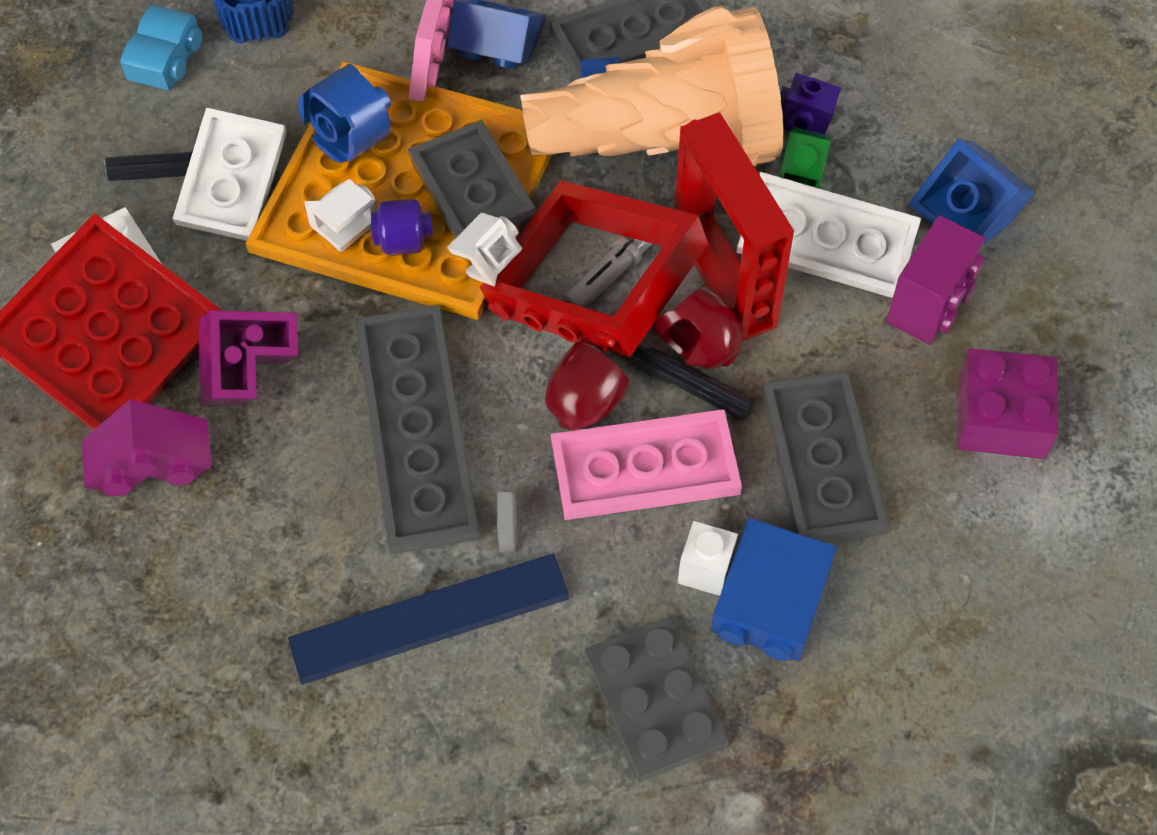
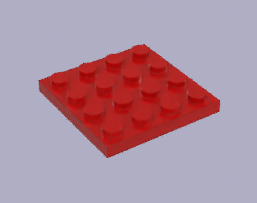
[0,213,223,430]

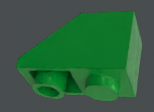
[779,127,833,189]

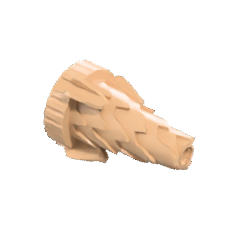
[520,6,783,167]

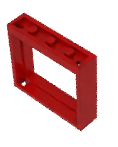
[674,112,794,342]
[480,181,708,357]

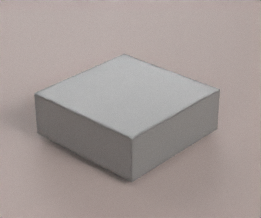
[497,492,517,553]

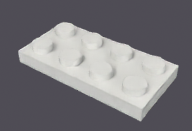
[736,172,921,298]

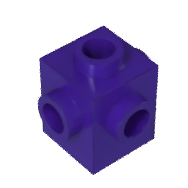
[780,73,841,134]

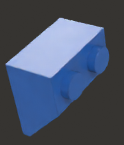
[447,0,547,69]
[908,138,1035,244]

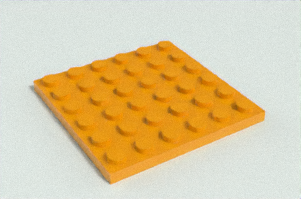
[245,61,552,321]

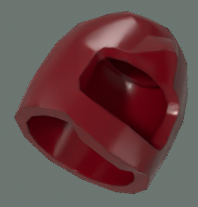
[652,284,743,369]
[545,342,630,431]

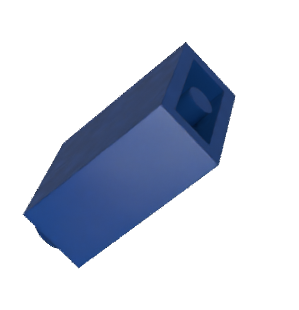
[711,517,837,662]

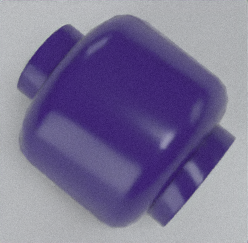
[371,199,433,255]

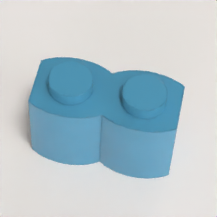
[120,4,202,91]

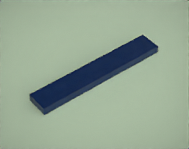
[288,553,569,685]

